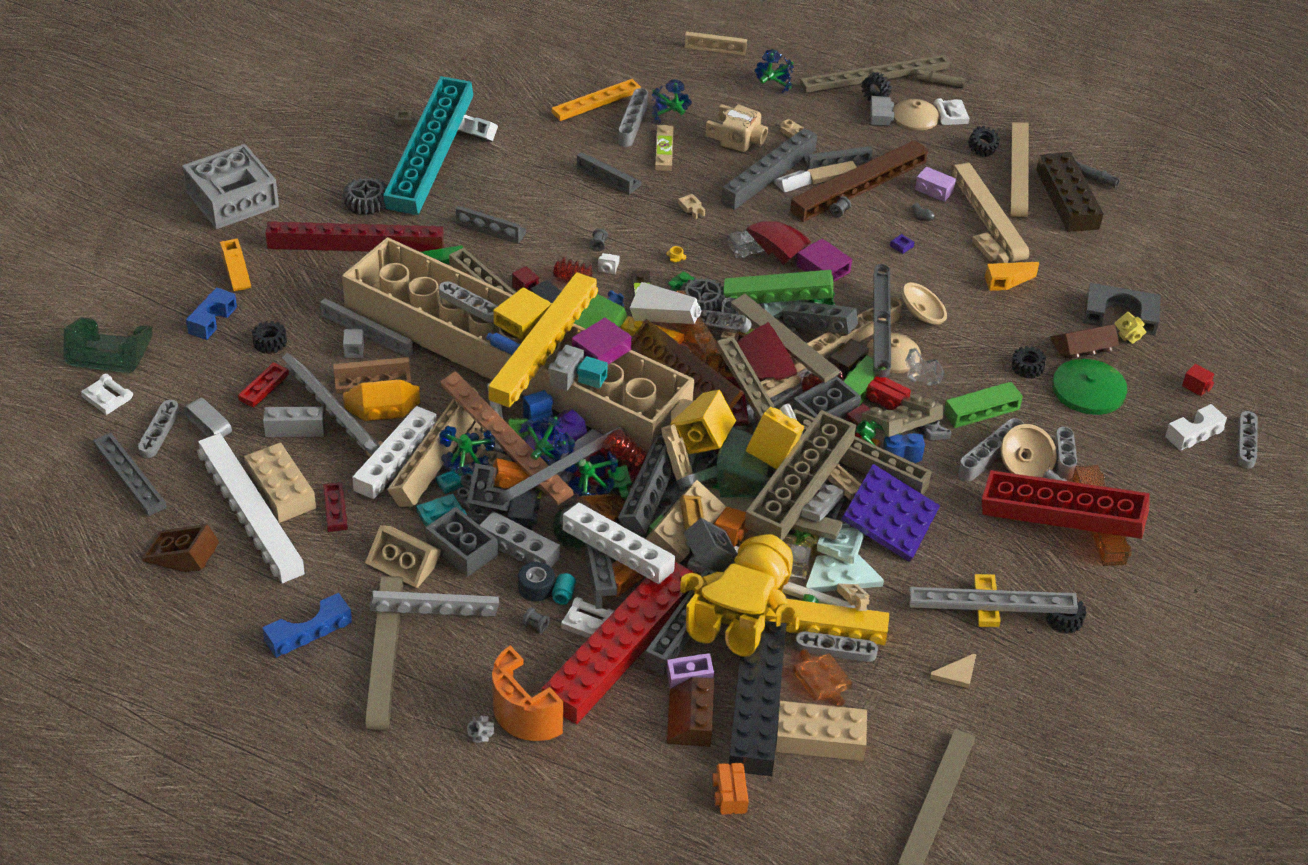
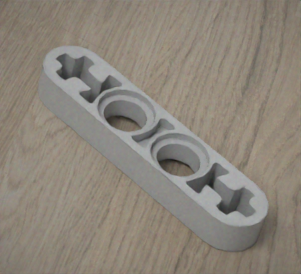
[439,281,498,322]
[695,310,751,333]
[138,400,179,458]
[1237,411,1258,468]
[795,632,878,662]

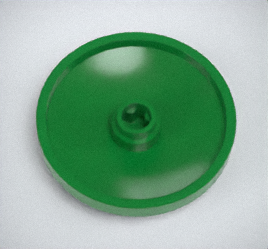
[1052,359,1127,415]

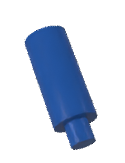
[486,333,521,355]

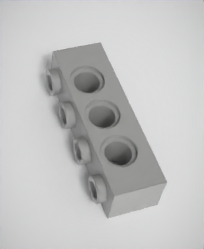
[480,511,560,568]

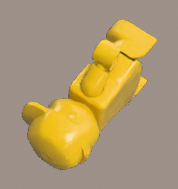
[680,534,800,657]

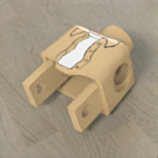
[705,104,768,152]

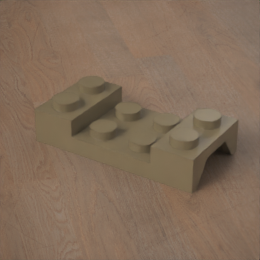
[862,394,943,437]

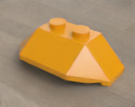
[343,380,420,421]

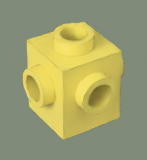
[1114,312,1147,344]

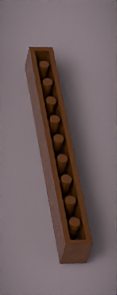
[790,140,928,222]

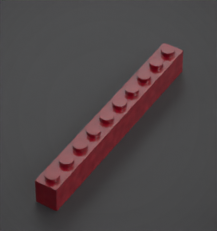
[265,221,444,252]

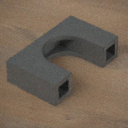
[1084,283,1161,336]

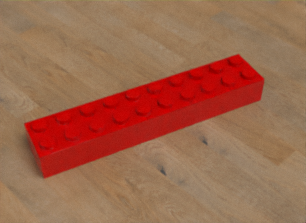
[542,562,699,725]

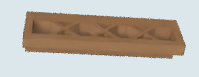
[333,357,411,393]

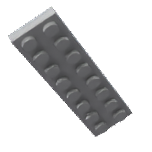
[282,352,380,455]

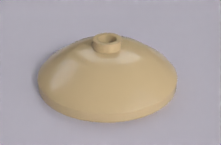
[892,99,940,131]
[902,282,947,325]
[867,333,921,373]
[1001,424,1057,478]

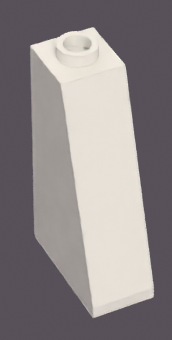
[630,282,701,324]

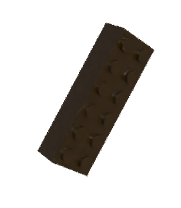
[1036,152,1104,232]

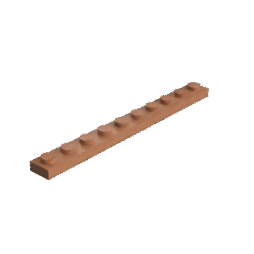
[440,371,574,506]

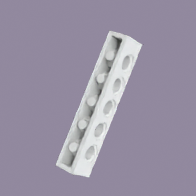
[353,406,436,499]
[563,503,675,584]

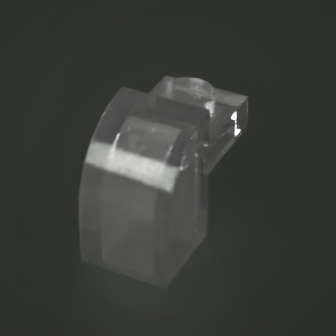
[905,348,945,387]

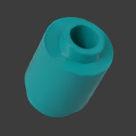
[552,573,576,605]

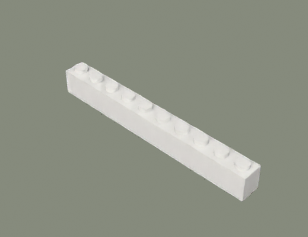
[197,433,305,583]

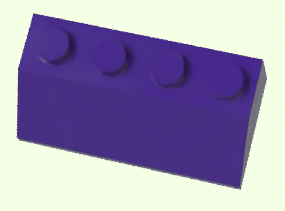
[503,409,587,462]

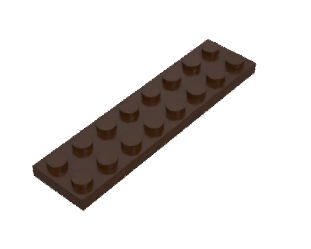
[631,319,744,410]

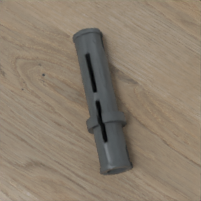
[1076,161,1120,188]

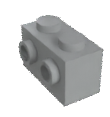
[548,345,584,391]

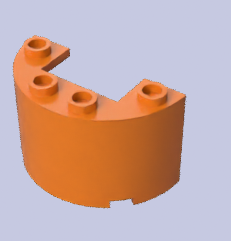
[492,645,563,741]

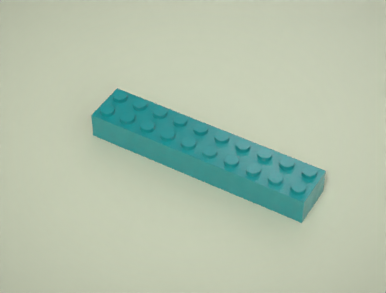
[383,76,474,215]

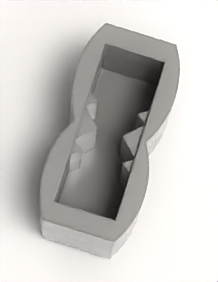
[870,96,894,126]

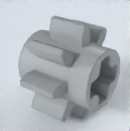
[467,715,494,743]

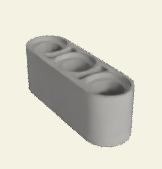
[184,397,232,437]
[1054,427,1077,479]

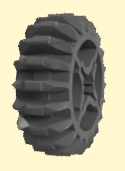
[343,177,387,215]
[679,277,726,312]

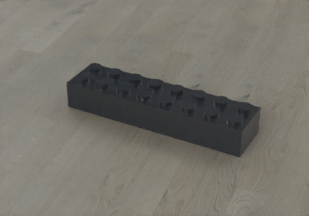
[729,621,786,776]

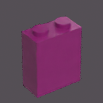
[796,238,852,282]
[572,317,631,365]

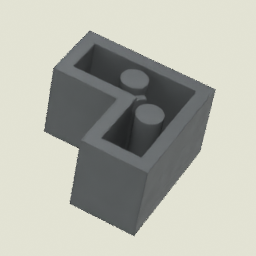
[467,463,511,512]

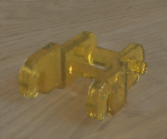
[796,534,819,561]

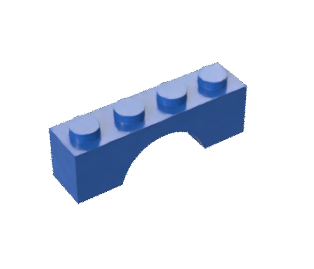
[262,593,352,658]

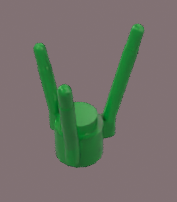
[856,420,901,446]

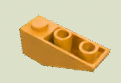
[220,238,252,291]
[985,262,1039,291]

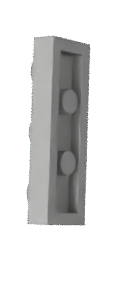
[801,484,844,522]

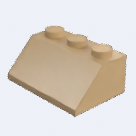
[365,525,442,588]

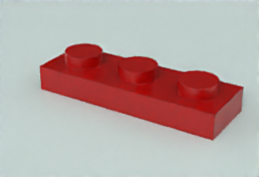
[238,362,289,408]

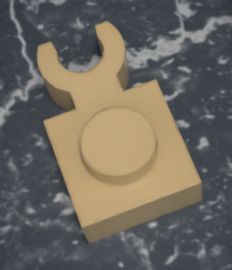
[678,194,705,219]

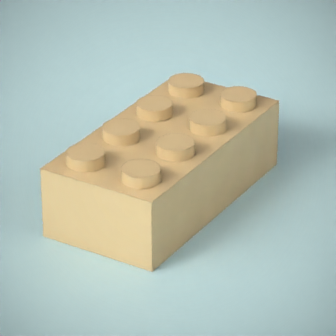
[244,442,316,523]
[645,480,726,563]
[775,701,867,761]

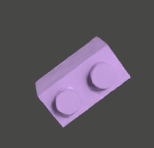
[915,167,956,202]
[666,653,714,689]

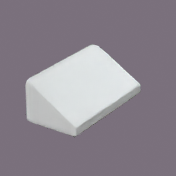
[773,170,812,192]

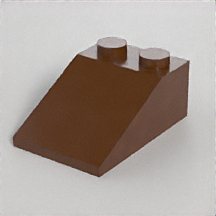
[141,524,219,572]

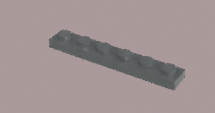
[93,432,167,516]

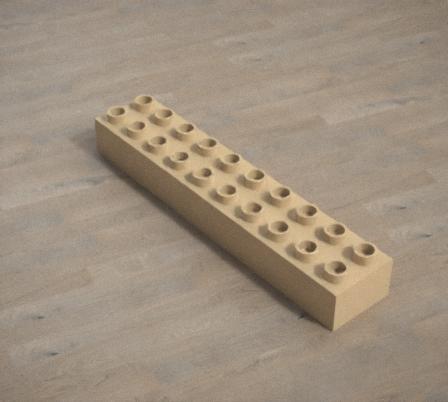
[342,237,694,455]

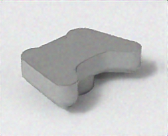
[920,420,952,440]

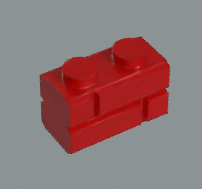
[866,376,911,410]

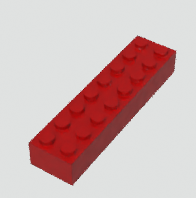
[982,470,1150,539]

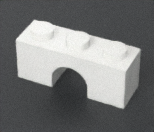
[458,115,498,141]
[1165,404,1227,451]

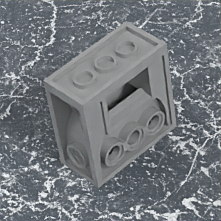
[182,144,279,229]

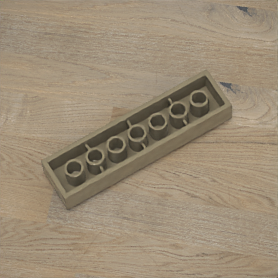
[745,410,856,541]

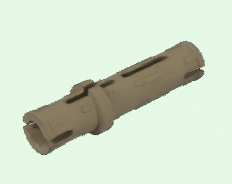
[917,69,965,88]

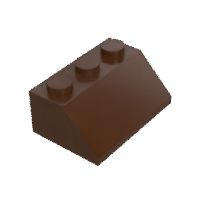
[1050,324,1119,359]
[667,677,714,747]

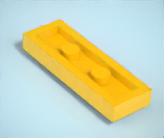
[974,574,1000,627]

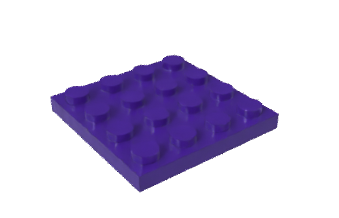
[841,464,940,562]

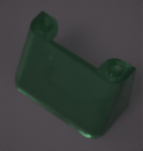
[63,317,153,373]
[717,427,771,497]

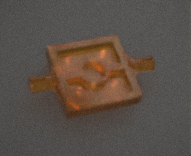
[793,649,852,707]

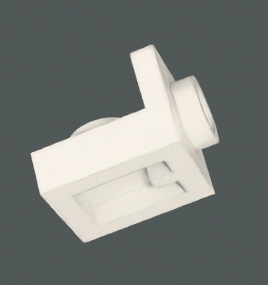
[598,253,620,274]

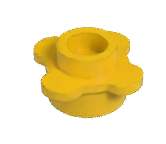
[666,246,686,262]

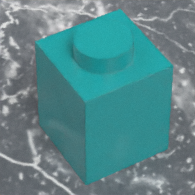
[576,356,608,389]

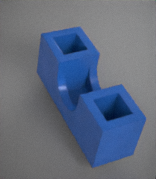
[186,287,237,340]

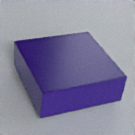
[890,234,915,254]

